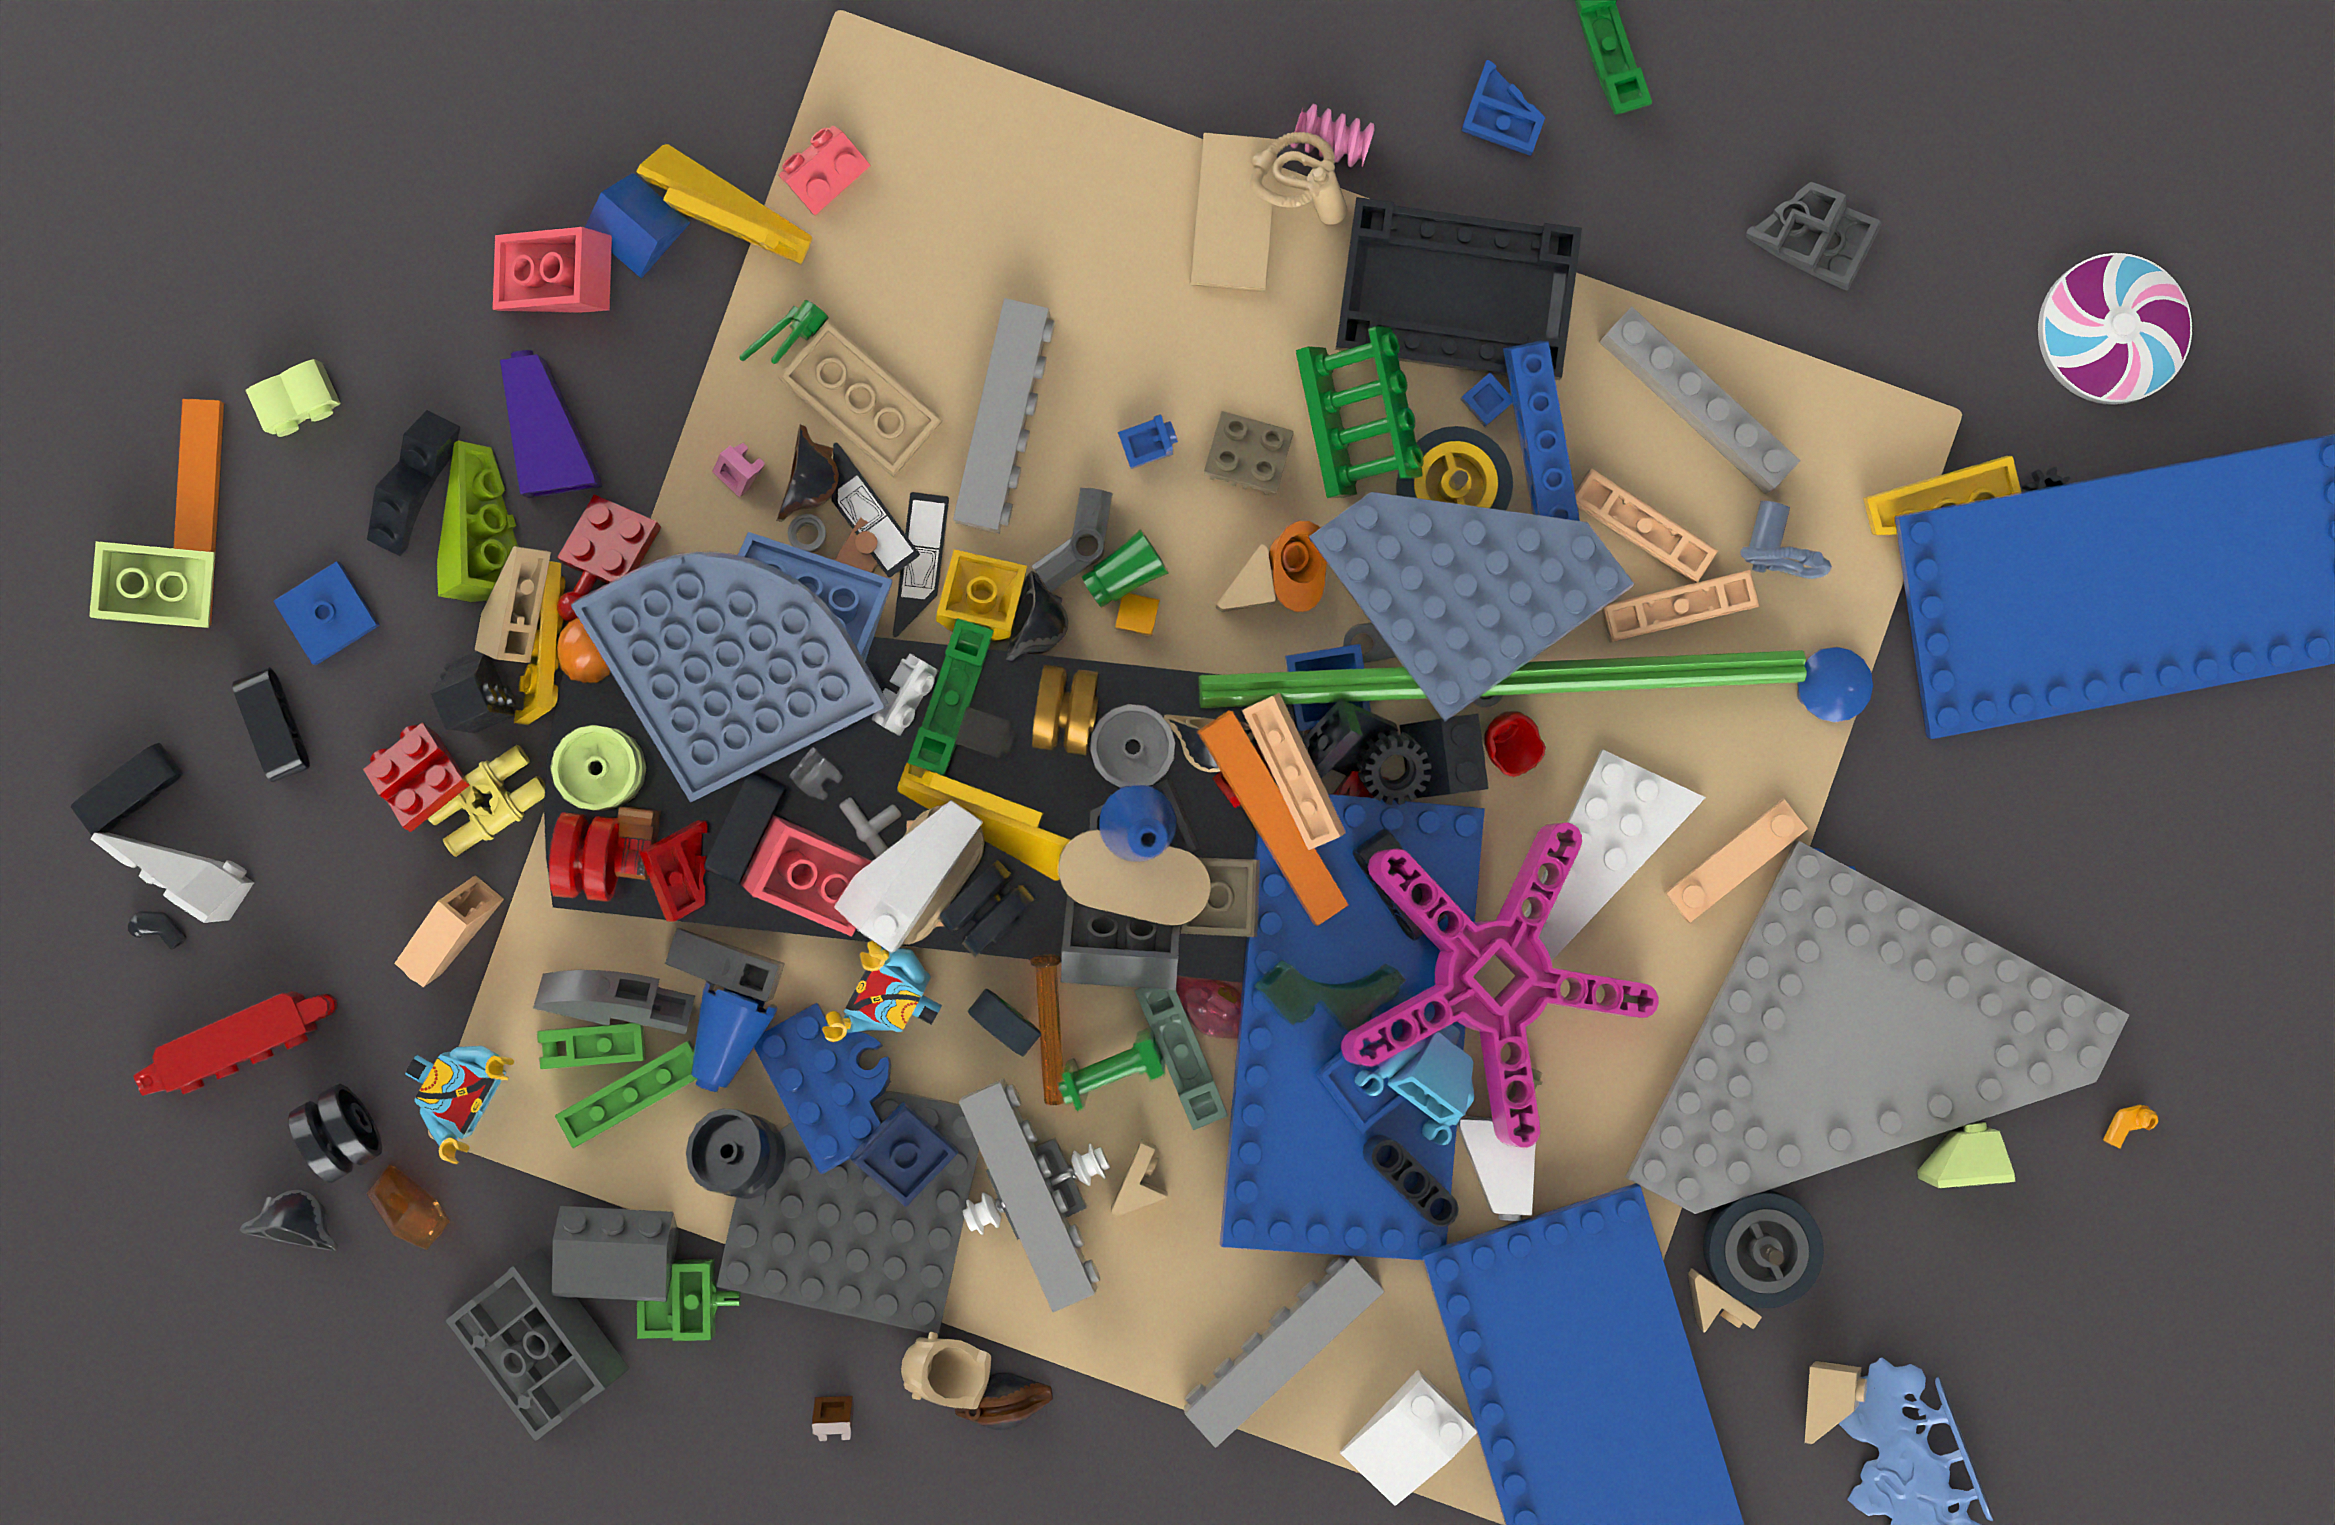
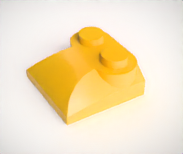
[936,549,1027,641]

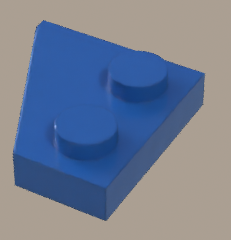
[1461,60,1545,156]

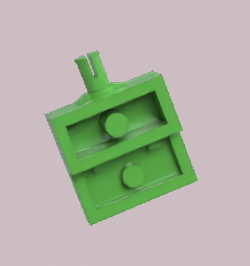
[637,1259,741,1341]

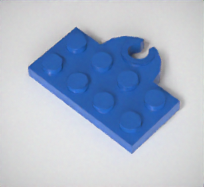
[754,1003,892,1174]

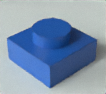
[1461,372,1513,427]

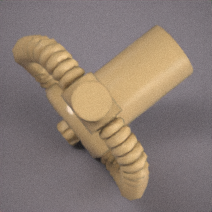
[1250,132,1348,225]

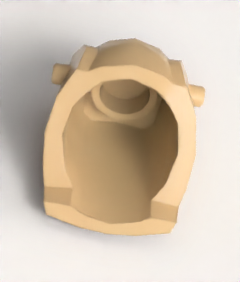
[901,1332,991,1409]

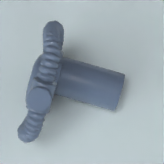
[1740,501,1832,579]

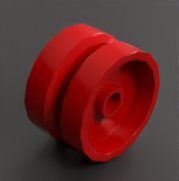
[549,813,620,901]

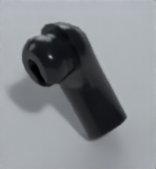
[128,911,187,950]

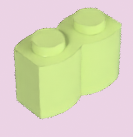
[246,359,341,437]

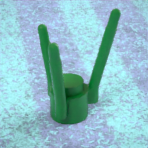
[739,300,829,364]

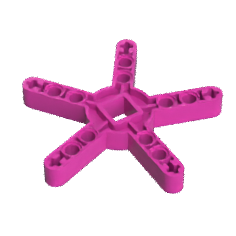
[1341,823,1659,1148]

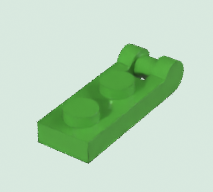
[537,1023,646,1069]

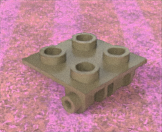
[1203,411,1294,495]

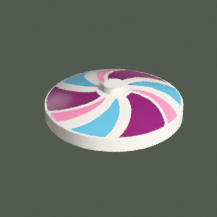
[2038,253,2192,405]

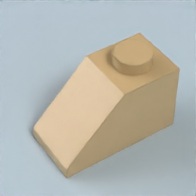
[1805,1361,1867,1444]

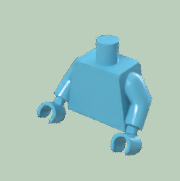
[1355,1025,1475,1145]

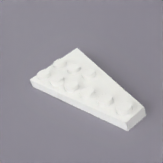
[1524,750,1706,961]

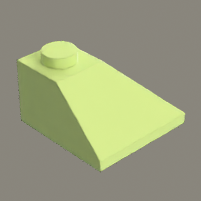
[1917,1122,2015,1188]

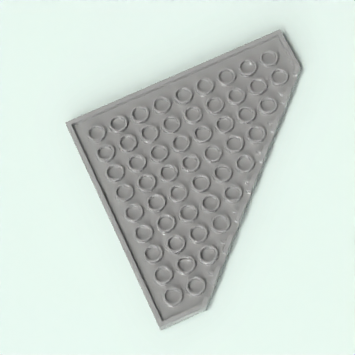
[1625,841,2129,1214]

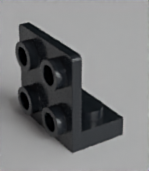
[1302,699,1398,779]

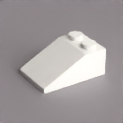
[1340,1370,1477,1506]

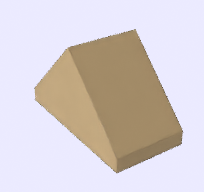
[1216,544,1276,612]

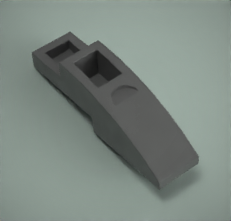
[533,970,695,1035]

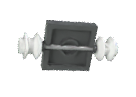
[962,1137,1110,1240]

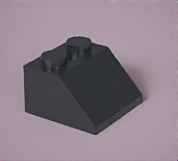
[1399,713,1489,800]

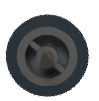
[1703,1190,1824,1308]

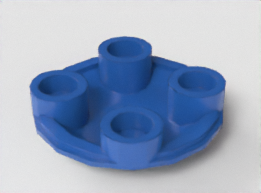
[1797,647,1873,722]

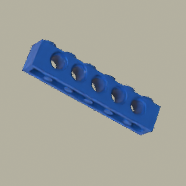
[1503,341,1580,521]

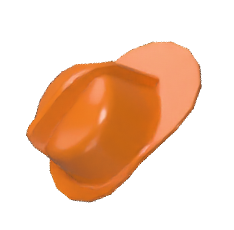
[1269,521,1327,612]

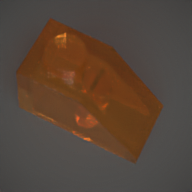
[366,1165,450,1250]

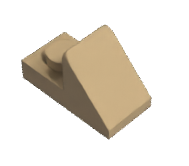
[1110,1139,1168,1217]
[1688,1268,1762,1333]

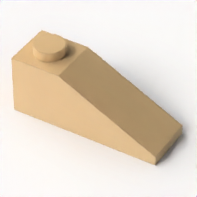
[475,546,551,663]

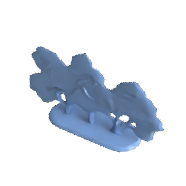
[1839,1358,1994,1525]

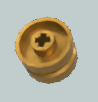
[1032,664,1099,755]

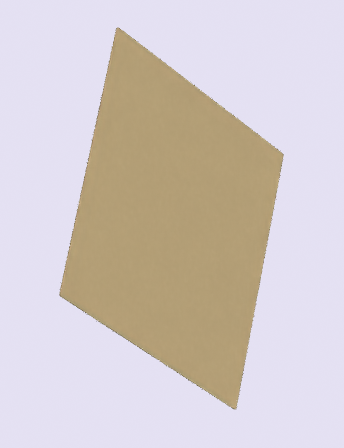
[428,10,1962,1525]

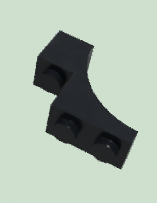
[367,410,460,556]

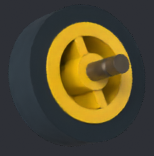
[1396,426,1513,511]

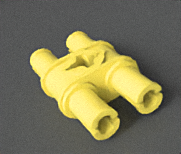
[428,745,545,857]

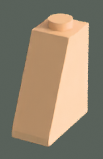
[394,875,504,988]

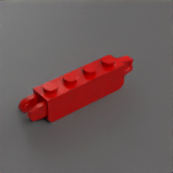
[133,991,338,1096]

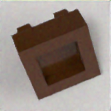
[812,1396,854,1441]

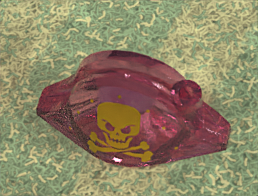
[1176,977,1242,1039]

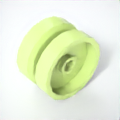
[551,725,646,811]

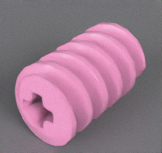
[1291,103,1375,167]

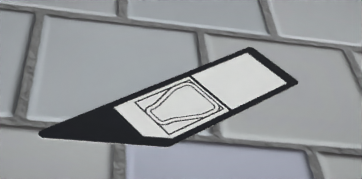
[832,442,920,578]
[893,492,949,637]

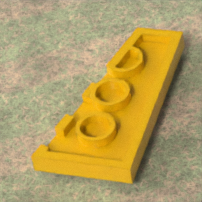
[1863,456,2021,535]
[514,561,565,725]

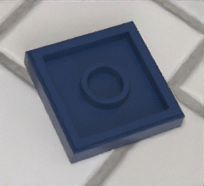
[850,1101,959,1207]

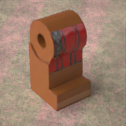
[614,806,661,880]

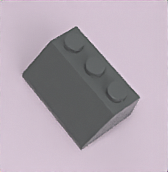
[1061,895,1180,990]
[552,1206,679,1302]

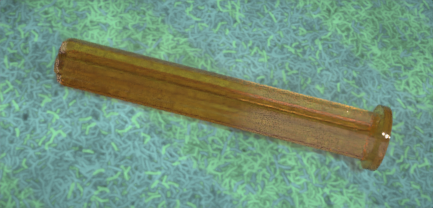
[1030,955,1064,1105]

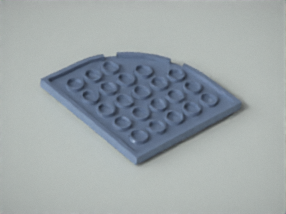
[571,552,888,803]

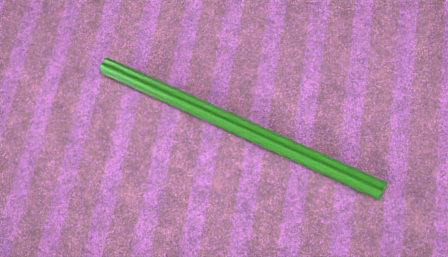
[1199,650,1807,708]

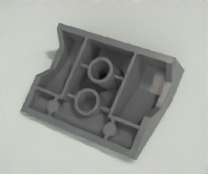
[445,1248,630,1441]

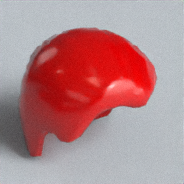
[1484,711,1546,777]

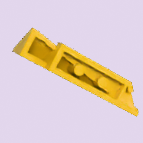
[636,144,812,265]
[897,762,1071,881]

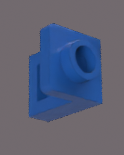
[1118,414,1178,469]

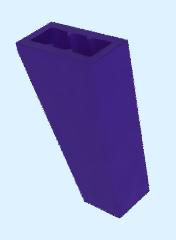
[500,350,602,498]

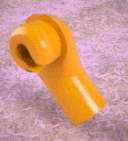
[2103,1104,2158,1149]

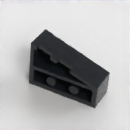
[431,651,516,733]

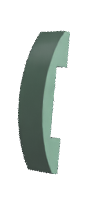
[1134,988,1228,1130]

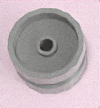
[1090,704,1175,788]

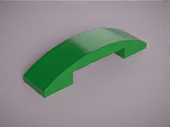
[1575,0,1652,115]
[908,618,994,775]

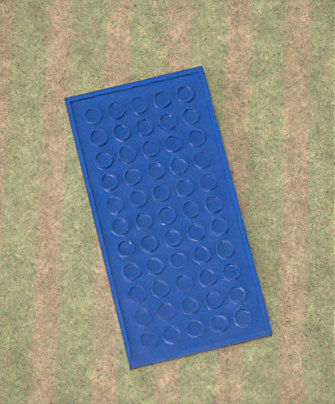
[1895,434,2335,739]
[1219,794,1485,1260]
[1421,1183,1744,1525]

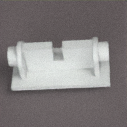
[871,654,939,736]

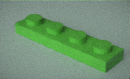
[554,1040,697,1148]

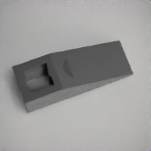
[665,928,785,1002]

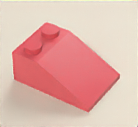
[493,227,612,313]
[740,815,872,936]

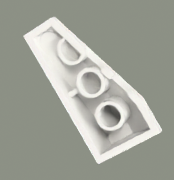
[834,800,983,953]
[91,833,254,923]

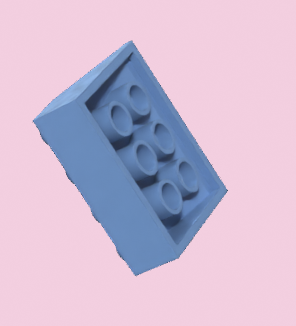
[738,532,892,662]

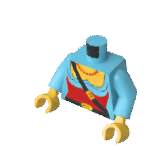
[822,940,942,1042]
[405,1046,514,1164]

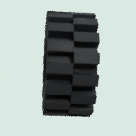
[1357,731,1431,805]

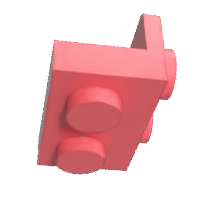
[778,126,871,215]

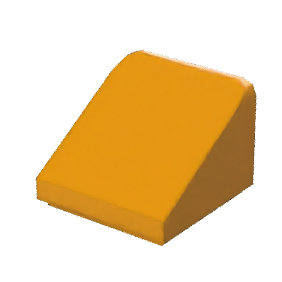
[1115,593,1160,637]

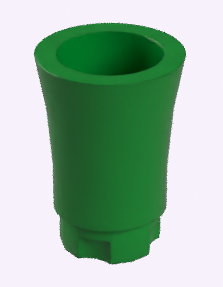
[1082,529,1169,608]

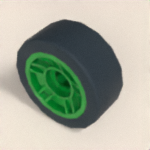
[968,989,1042,1056]

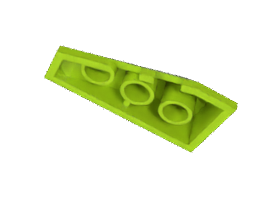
[437,440,518,602]

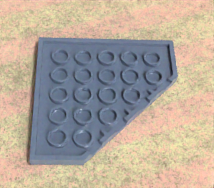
[1309,492,1634,721]

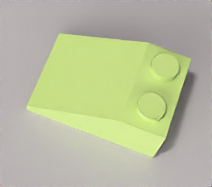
[89,541,215,628]

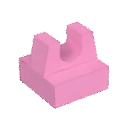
[712,443,765,497]

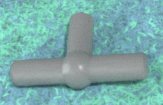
[839,798,901,858]

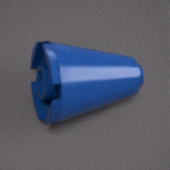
[1099,785,1176,862]
[691,981,778,1092]

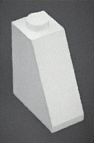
[1457,1116,1536,1221]

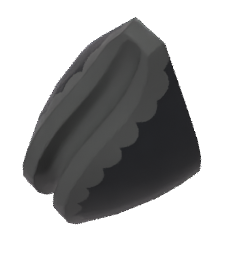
[1006,571,1068,661]
[240,1190,338,1251]

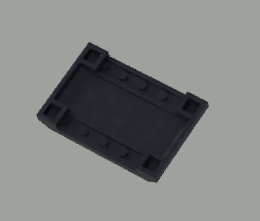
[1335,197,1582,380]

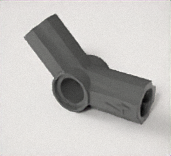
[1032,487,1113,593]

